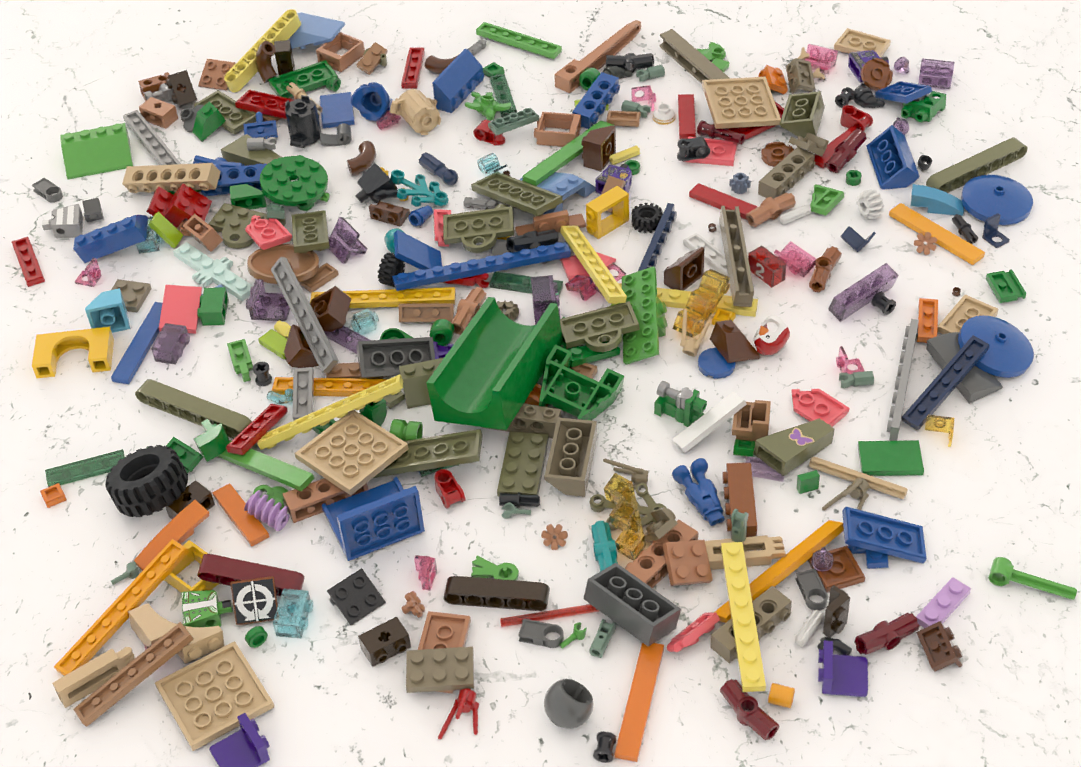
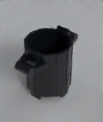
[285,95,321,148]

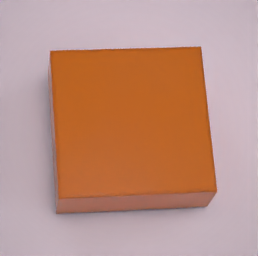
[40,483,67,508]

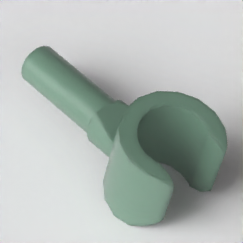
[501,503,531,519]
[111,562,139,585]

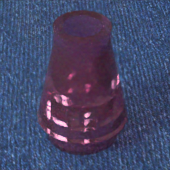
[376,110,401,130]

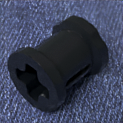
[835,87,855,108]
[871,291,896,315]
[253,361,272,386]
[593,731,617,763]

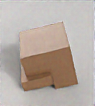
[732,400,771,442]

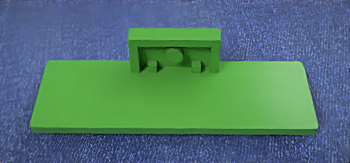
[621,266,668,365]

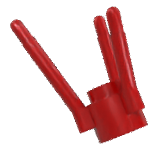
[438,688,479,740]

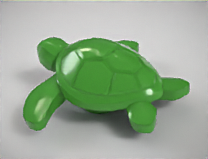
[465,92,511,121]

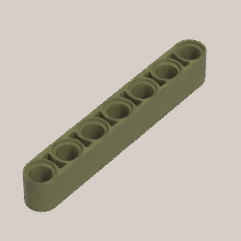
[926,137,1028,193]
[135,379,252,439]

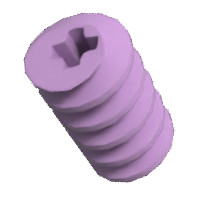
[244,490,290,532]

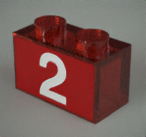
[748,245,786,288]

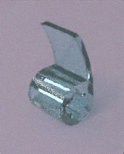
[477,153,508,174]

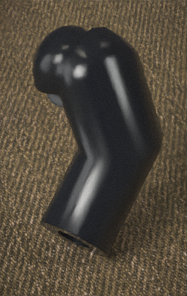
[817,637,852,656]

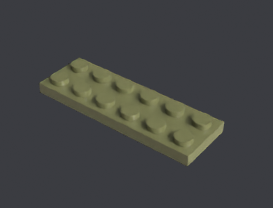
[471,172,563,216]
[373,429,483,478]

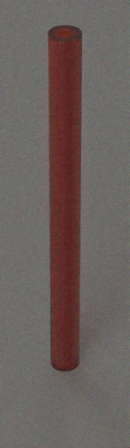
[500,604,599,627]

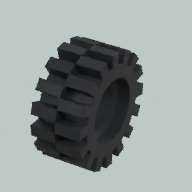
[631,202,663,234]
[378,252,405,287]

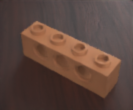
[283,478,368,523]
[625,520,698,588]

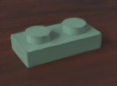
[266,202,285,219]

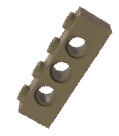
[758,147,815,199]
[482,404,562,439]
[710,586,792,664]

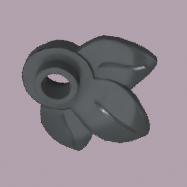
[180,105,204,132]

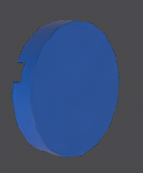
[698,347,736,379]

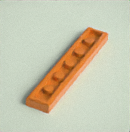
[615,642,664,762]

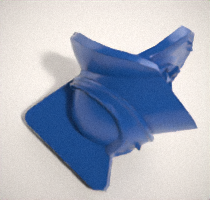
[351,82,393,121]

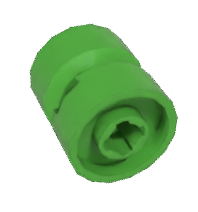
[390,419,423,441]

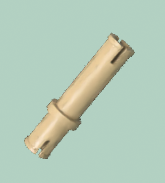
[287,83,323,115]

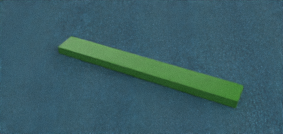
[522,120,613,186]

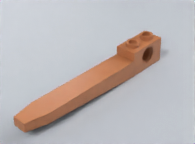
[554,20,641,94]

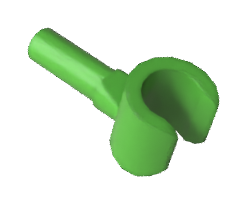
[559,622,587,649]

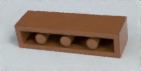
[722,463,757,537]

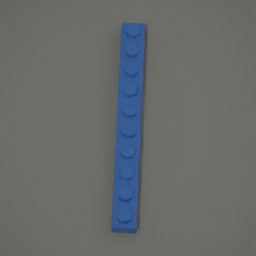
[392,242,571,291]

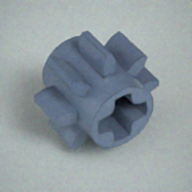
[729,173,751,194]

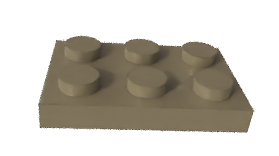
[406,646,474,693]

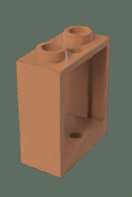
[316,32,365,72]
[534,112,581,147]

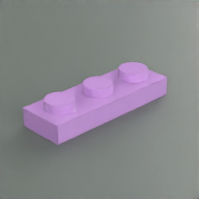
[916,577,971,628]

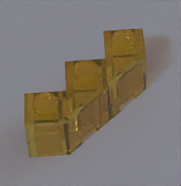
[672,269,730,338]
[604,473,646,561]

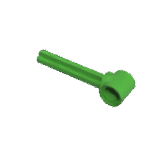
[988,557,1077,600]

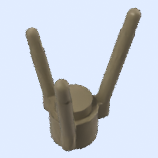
[603,458,649,493]
[822,478,870,511]

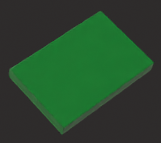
[858,440,924,476]

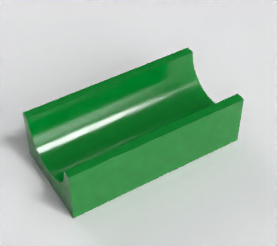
[426,297,563,430]

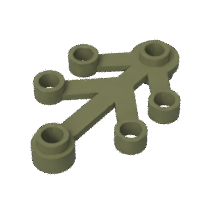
[589,480,667,534]

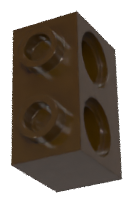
[274,40,295,76]

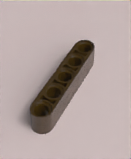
[443,576,550,611]

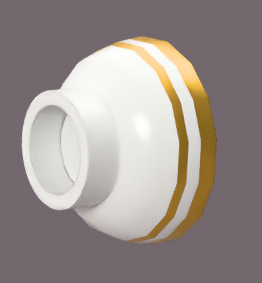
[652,103,676,125]

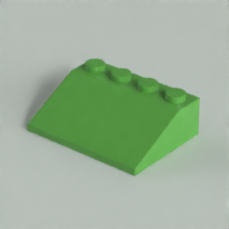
[60,123,133,180]

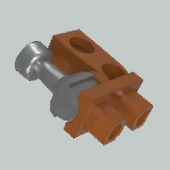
[138,72,184,101]

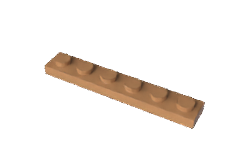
[73,622,194,727]

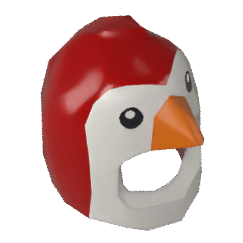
[753,314,790,355]

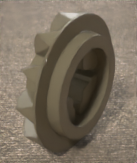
[497,300,519,321]

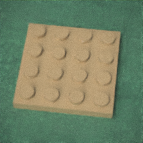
[702,77,781,129]
[295,410,409,495]
[155,641,274,751]

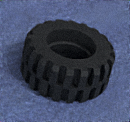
[105,445,188,517]

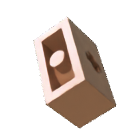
[139,97,178,129]
[183,214,223,252]

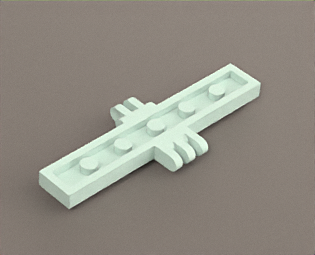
[173,242,256,301]

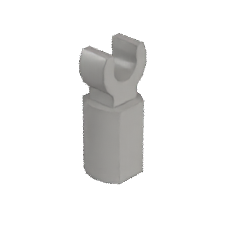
[247,137,277,151]

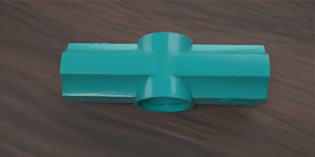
[591,520,618,572]

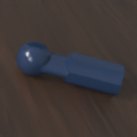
[419,152,459,186]

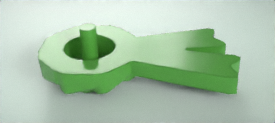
[471,556,519,580]

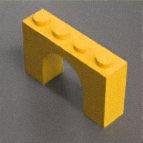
[32,327,114,378]

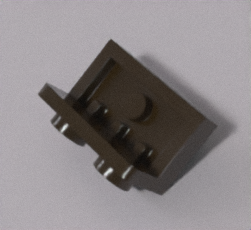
[823,585,850,638]

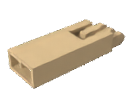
[705,535,786,570]
[52,647,135,708]

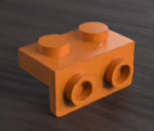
[758,65,788,95]

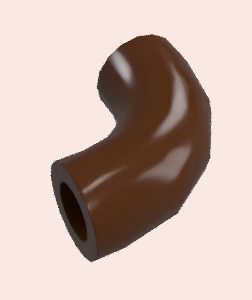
[256,41,277,83]
[425,54,459,74]
[347,141,376,176]

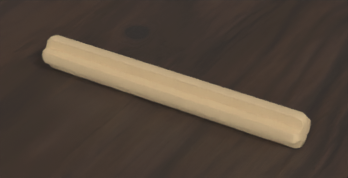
[809,457,908,499]

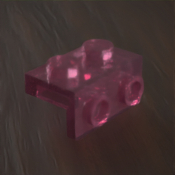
[804,44,838,70]
[774,241,816,278]

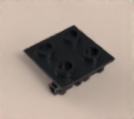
[327,568,386,626]

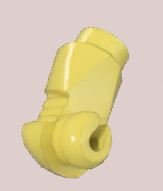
[274,320,291,338]

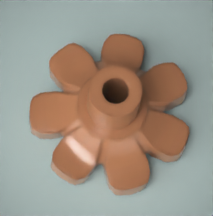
[914,232,937,255]
[541,524,568,550]
[402,591,425,618]

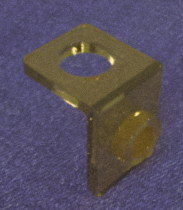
[925,415,954,447]

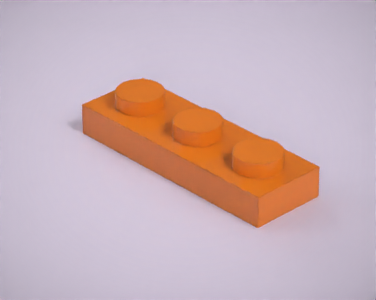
[917,298,938,343]

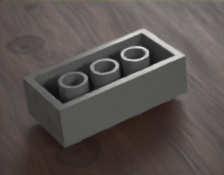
[583,563,681,646]

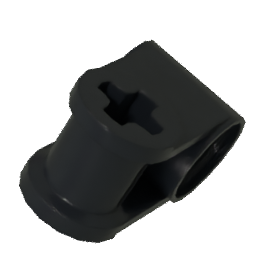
[677,137,710,161]

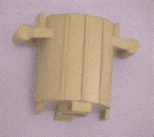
[389,89,441,135]

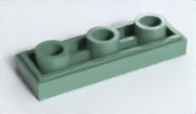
[488,108,539,136]

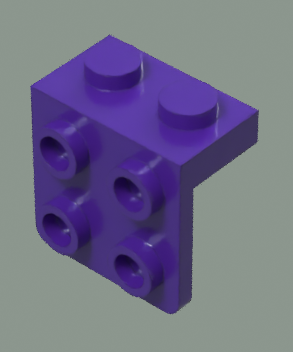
[818,641,868,697]
[210,713,270,767]

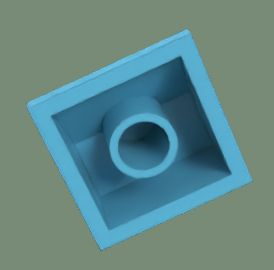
[85,288,130,333]

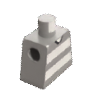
[42,204,83,238]

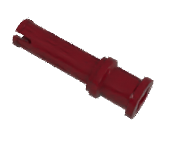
[697,120,745,145]

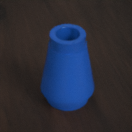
[409,205,433,226]

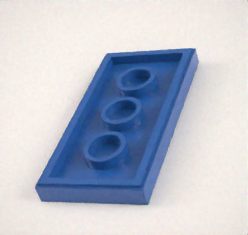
[842,506,927,563]

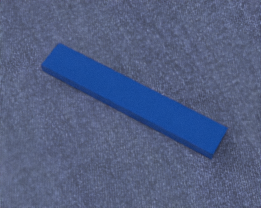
[111,302,163,384]

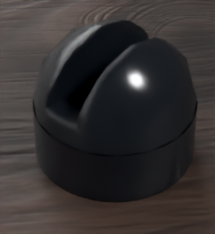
[918,155,932,170]

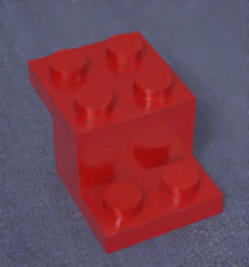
[146,184,212,229]

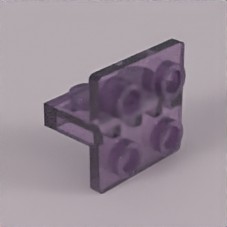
[918,58,955,89]
[329,217,368,264]

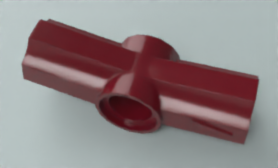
[826,128,867,173]
[854,612,920,655]
[720,679,779,740]

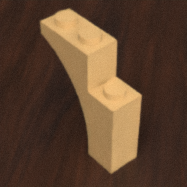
[128,603,224,664]

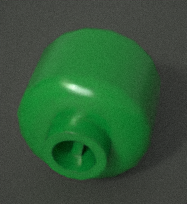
[579,68,600,91]
[429,319,455,346]

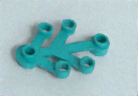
[390,170,449,207]

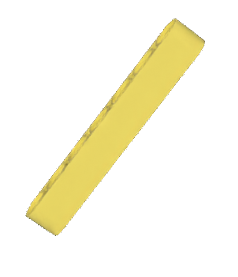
[224,9,301,92]

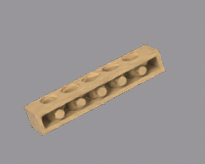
[122,163,221,193]

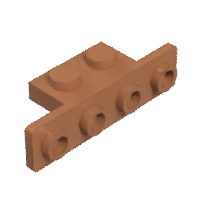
[515,210,586,236]

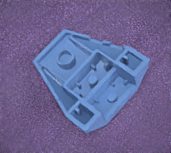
[288,12,346,51]
[519,172,596,215]

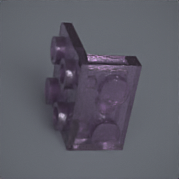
[246,279,290,321]

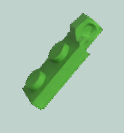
[227,339,253,382]

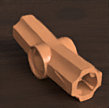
[746,193,796,227]
[451,287,487,335]

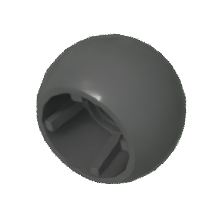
[544,679,594,729]

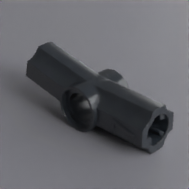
[606,53,654,73]
[506,229,559,253]

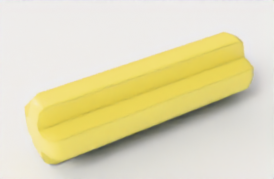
[609,146,640,165]

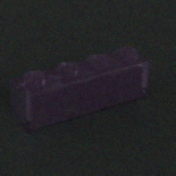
[828,263,899,322]

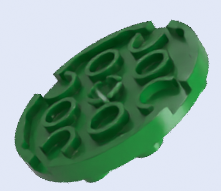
[260,155,328,207]

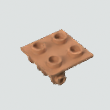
[198,58,236,90]

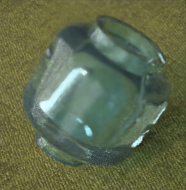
[350,308,379,335]

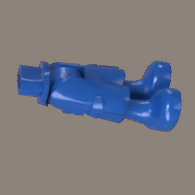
[672,458,725,526]

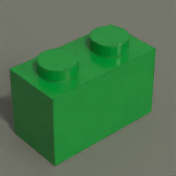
[197,287,229,326]

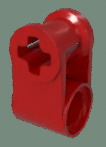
[840,105,873,132]
[473,120,505,146]
[434,469,466,509]

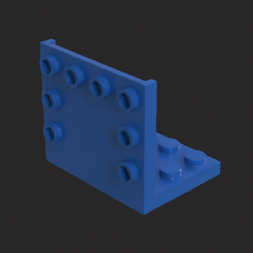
[321,476,425,561]

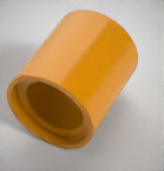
[768,683,795,708]

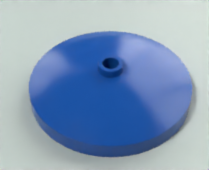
[961,175,1033,225]
[958,315,1034,378]

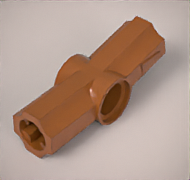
[809,246,842,293]

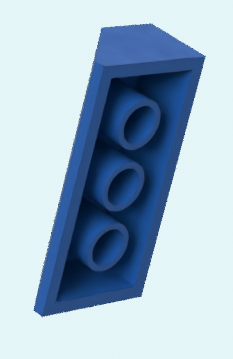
[432,48,484,113]
[866,125,920,190]
[73,215,148,263]

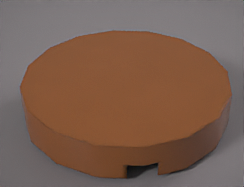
[861,58,893,91]
[761,142,794,167]

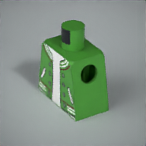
[181,590,233,627]

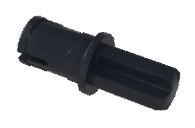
[952,214,978,244]
[499,492,540,508]

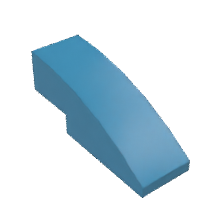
[910,184,964,216]

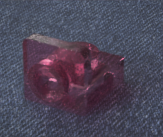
[565,275,597,301]
[414,555,437,591]

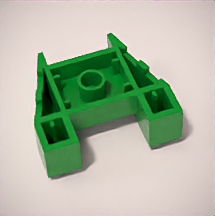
[539,345,625,421]

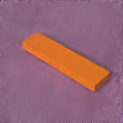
[212,483,269,547]

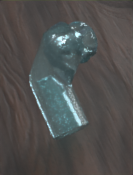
[266,389,293,405]

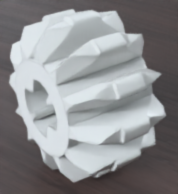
[856,189,885,219]

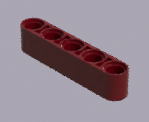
[197,554,305,599]

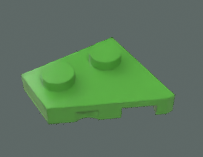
[810,184,844,216]

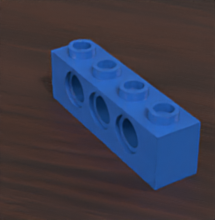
[572,72,620,129]
[201,164,267,196]

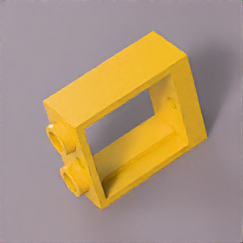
[586,186,629,239]
[164,540,219,592]

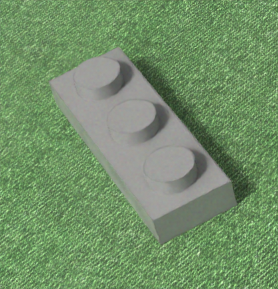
[292,367,314,421]

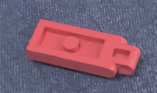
[433,209,451,247]
[667,612,720,652]

